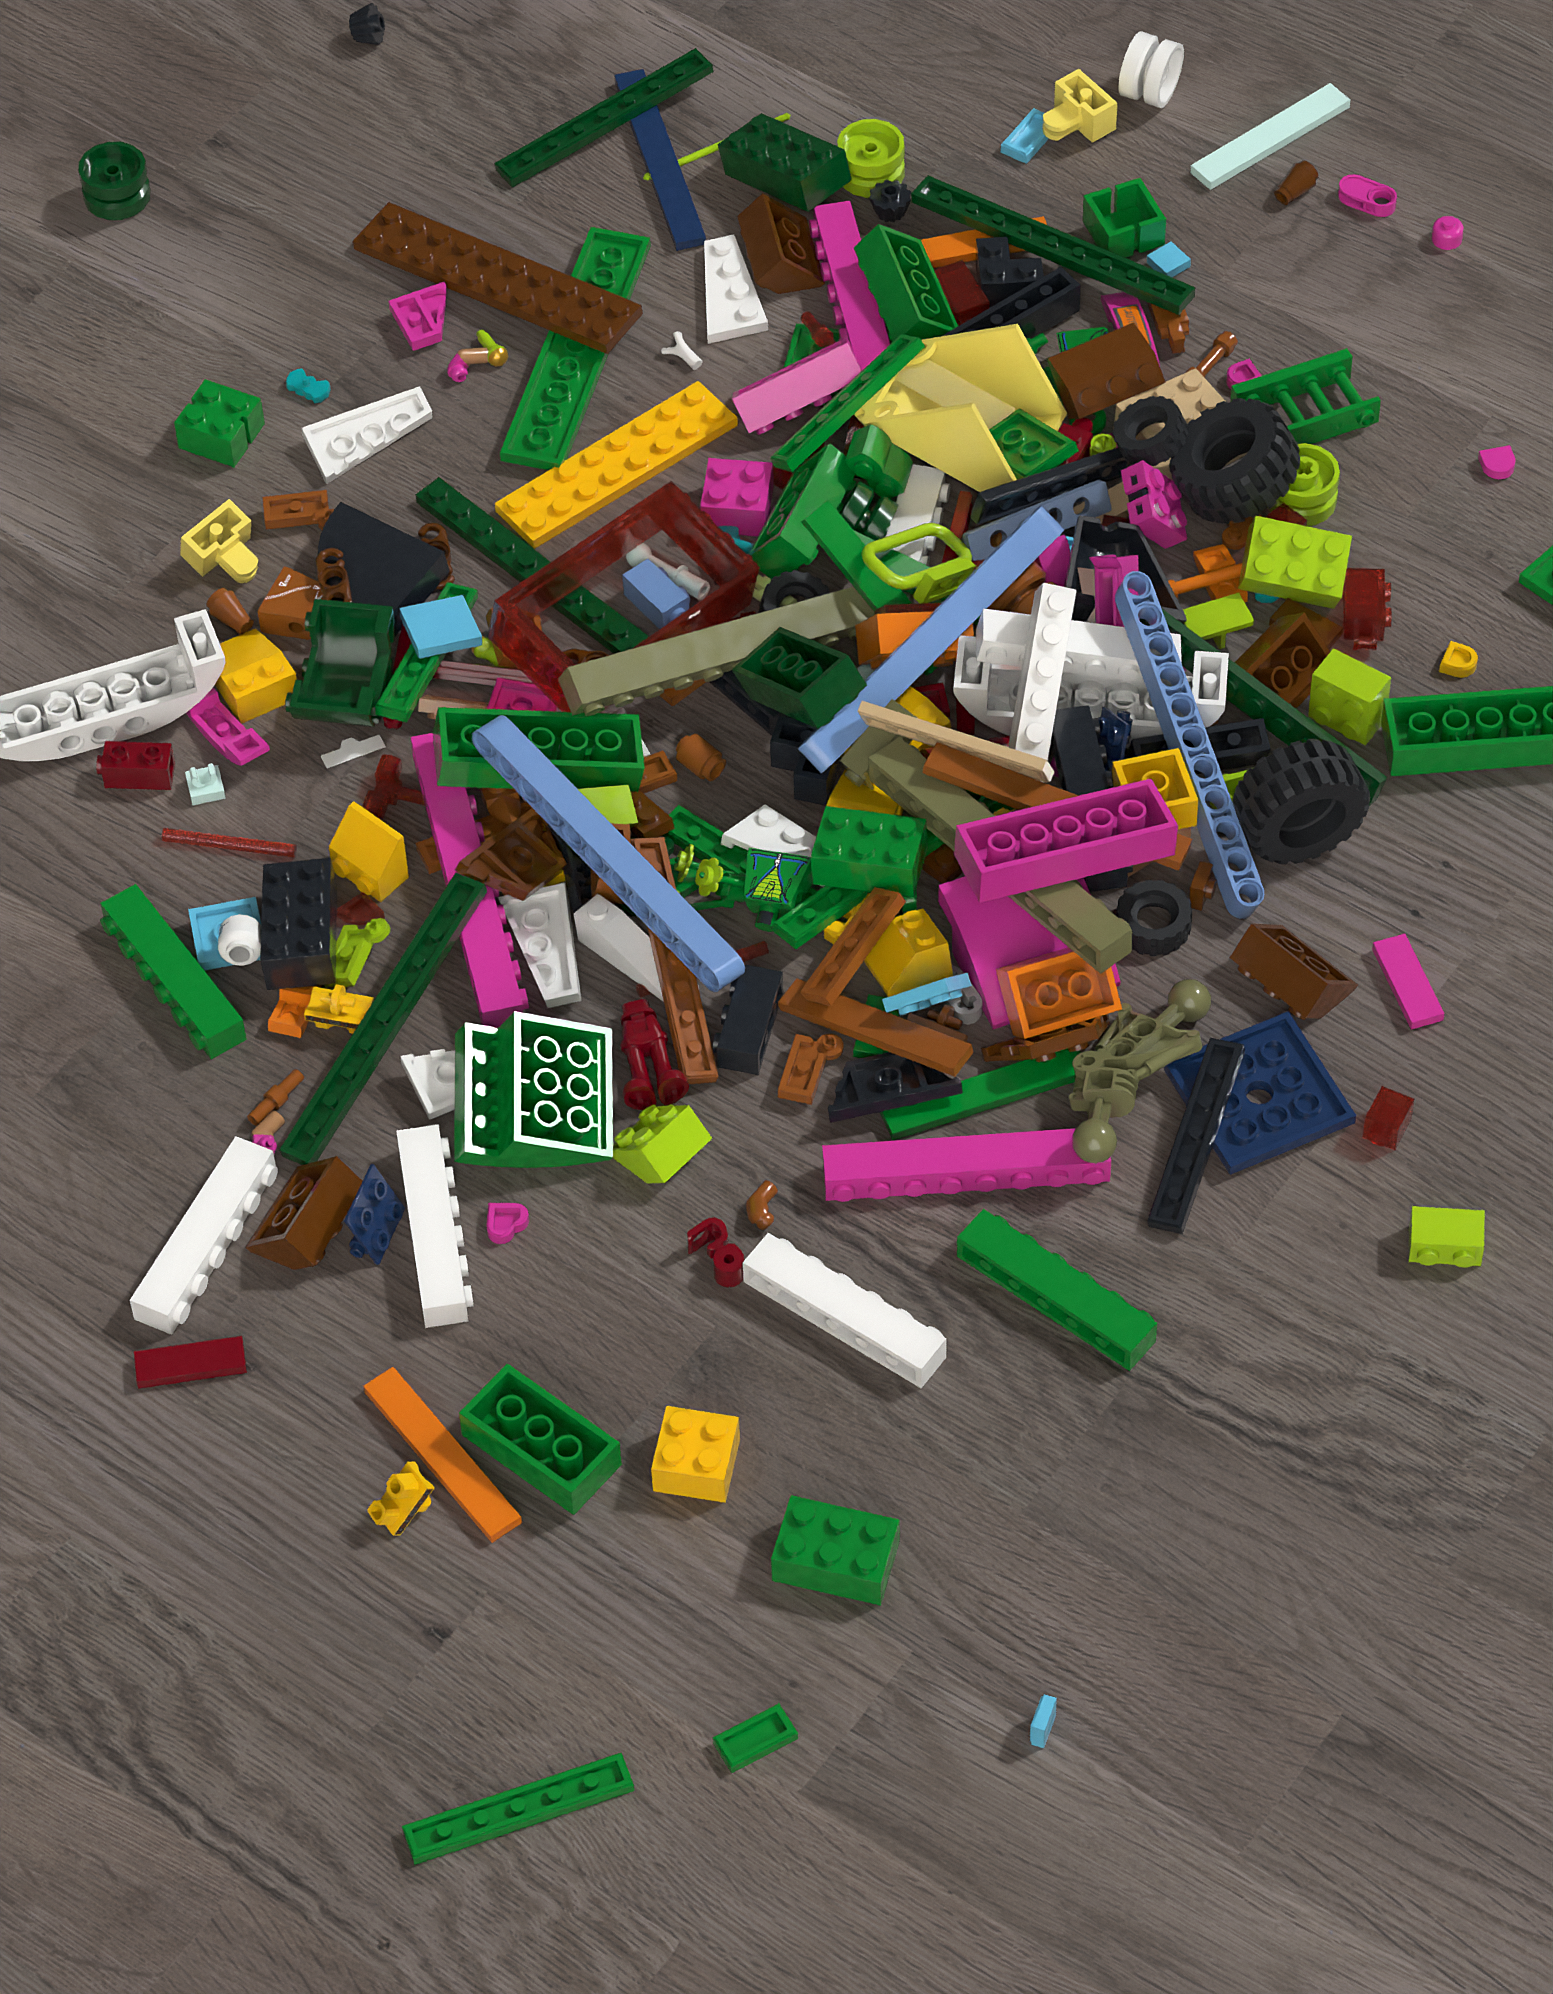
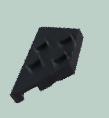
[828,1052,963,1123]

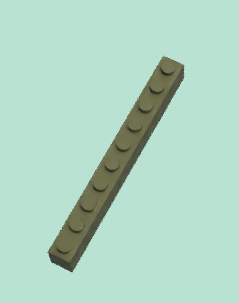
[558,587,875,716]
[868,737,1132,974]

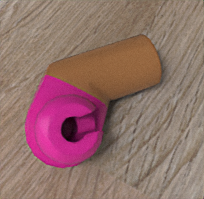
[447,347,488,382]
[251,1111,285,1153]

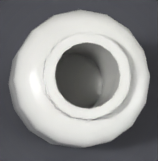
[218,914,261,966]

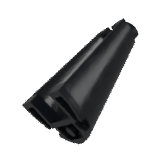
[1064,515,1187,624]

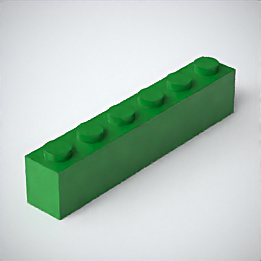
[100,884,247,1060]
[957,1209,1157,1371]

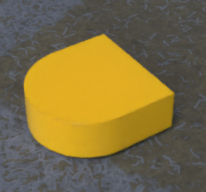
[1439,641,1478,678]

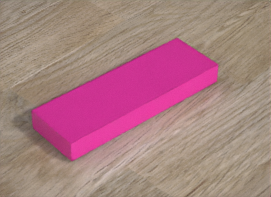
[1372,934,1445,1030]

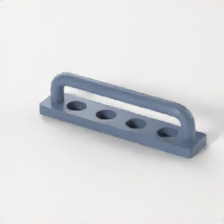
[961,480,1112,565]

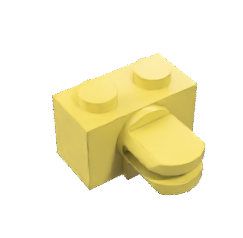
[1043,69,1117,143]
[180,499,258,583]

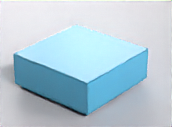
[1147,242,1191,277]
[1030,1694,1057,1748]

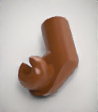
[746,1180,778,1230]

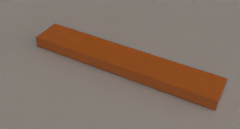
[778,978,973,1077]

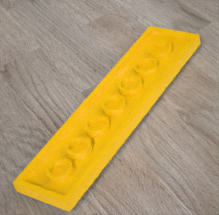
[495,381,738,549]

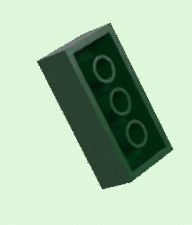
[717,113,852,212]
[732,627,867,729]

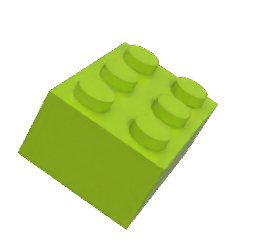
[1238,516,1352,609]

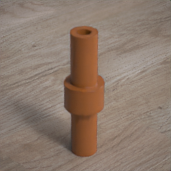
[247,1069,304,1126]

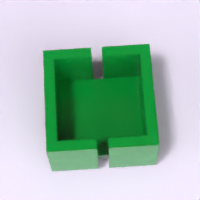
[1083,178,1166,258]
[174,379,265,468]

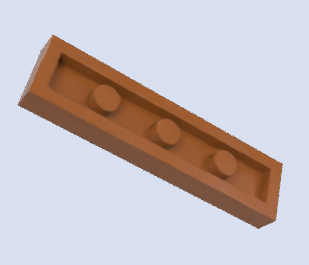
[800,887,906,1006]

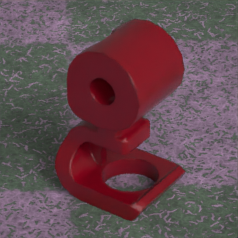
[687,1217,745,1288]

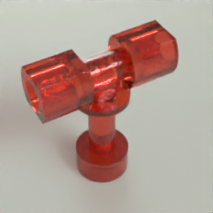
[362,754,427,821]

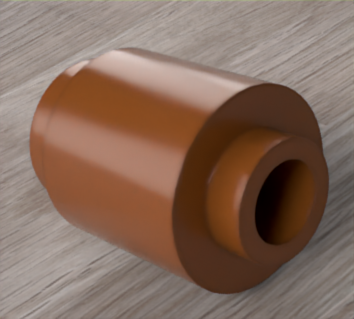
[676,734,726,781]

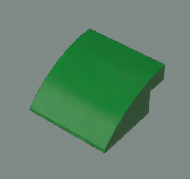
[454,1011,613,1168]

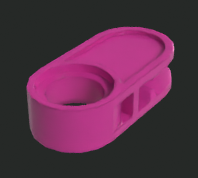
[1338,174,1397,217]

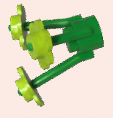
[674,844,746,911]

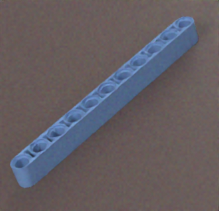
[798,505,1064,773]
[1115,571,1265,919]
[472,715,745,992]

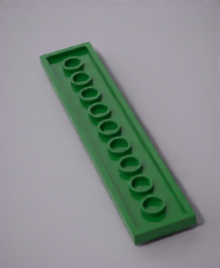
[500,227,651,470]

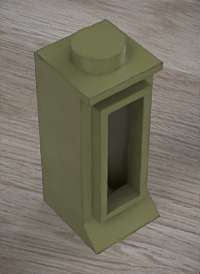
[840,699,917,790]

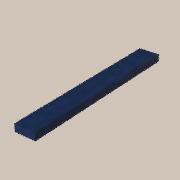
[614,69,706,251]

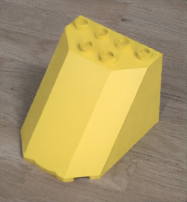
[854,324,1067,492]

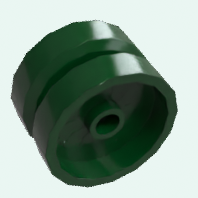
[78,141,151,220]
[839,481,899,541]

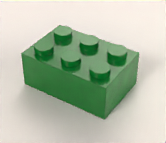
[811,806,928,897]
[771,1495,900,1606]

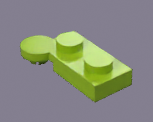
[324,918,391,987]

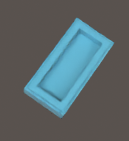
[1001,108,1049,164]

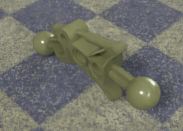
[1069,979,1211,1164]

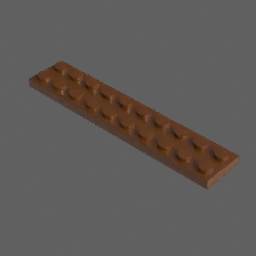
[353,202,643,354]

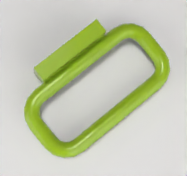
[862,523,976,605]

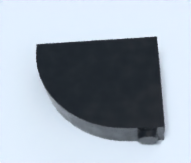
[317,502,450,638]

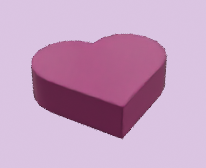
[487,1203,529,1244]

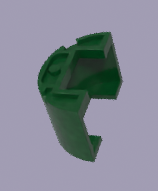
[285,599,394,727]

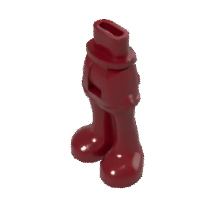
[620,999,689,1110]

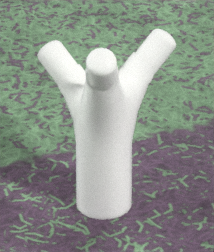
[661,331,702,370]

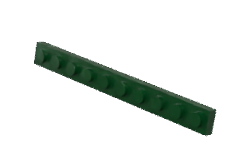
[911,175,1195,315]
[415,477,656,654]
[1139,608,1387,806]
[279,872,487,1165]

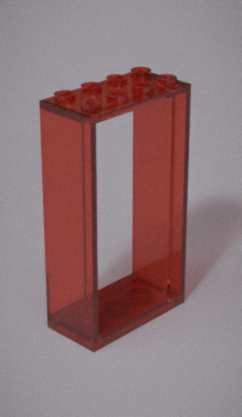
[488,481,760,712]

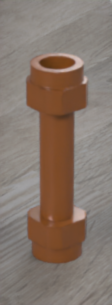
[1185,331,1238,378]

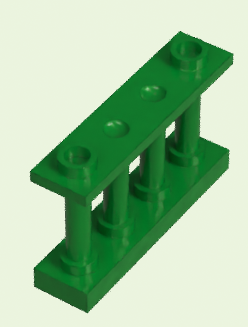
[1230,348,1381,444]

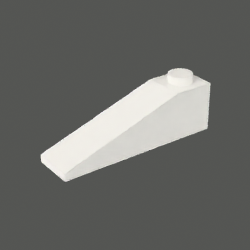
[574,894,699,1002]

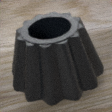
[349,3,385,45]
[869,180,912,223]

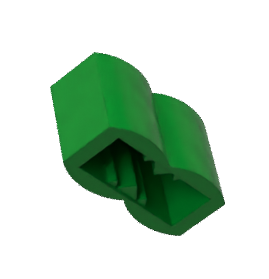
[845,424,913,499]

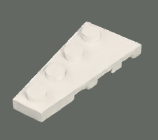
[704,234,768,344]
[302,386,432,484]
[498,883,581,1008]

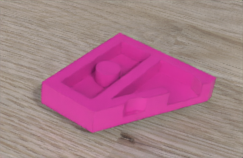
[388,282,447,351]

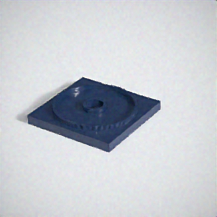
[1164,1011,1356,1175]

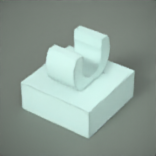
[185,763,226,805]

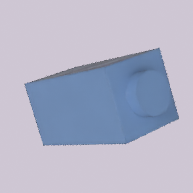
[622,559,690,633]

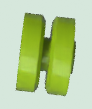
[837,119,905,198]
[1268,443,1340,526]

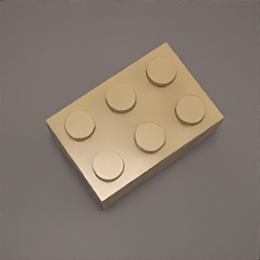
[1114,368,1225,466]

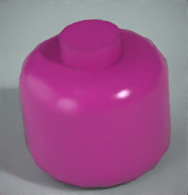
[1431,216,1464,250]

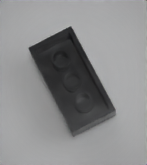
[260,858,337,990]

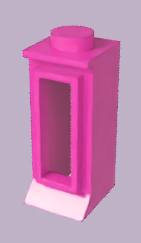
[1089,554,1139,627]

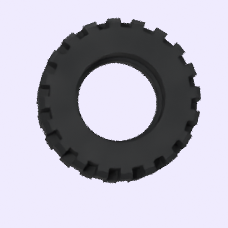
[1169,398,1300,524]
[1232,739,1370,864]

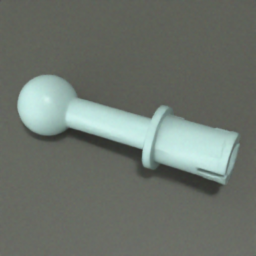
[626,542,710,601]

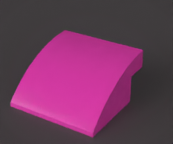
[938,876,1121,1030]

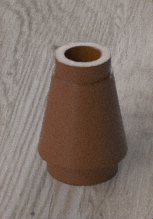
[1274,160,1319,205]

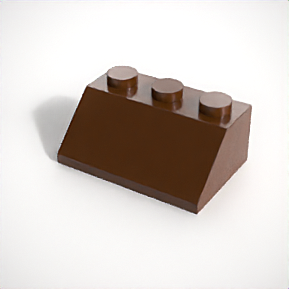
[737,193,825,294]
[1046,323,1166,419]
[1234,612,1330,708]
[1229,924,1358,1020]
[245,1156,363,1270]

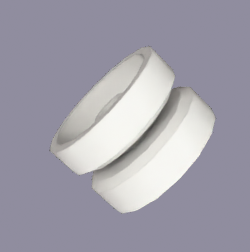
[1118,31,1184,108]

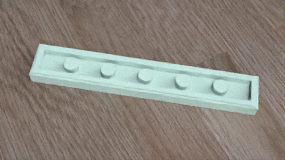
[1190,83,1350,190]

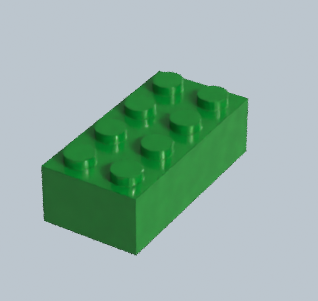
[854,224,958,342]
[746,443,856,579]
[459,1363,622,1515]

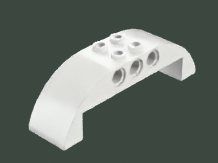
[0,609,226,761]
[953,635,1229,749]

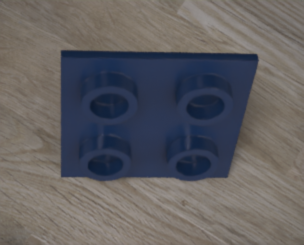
[1097,706,1133,774]
[344,1164,405,1265]

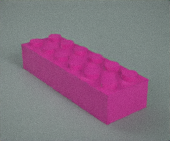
[954,779,1178,903]

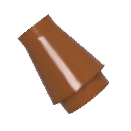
[206,588,254,635]

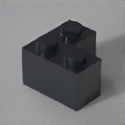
[976,237,1044,310]
[770,716,844,806]

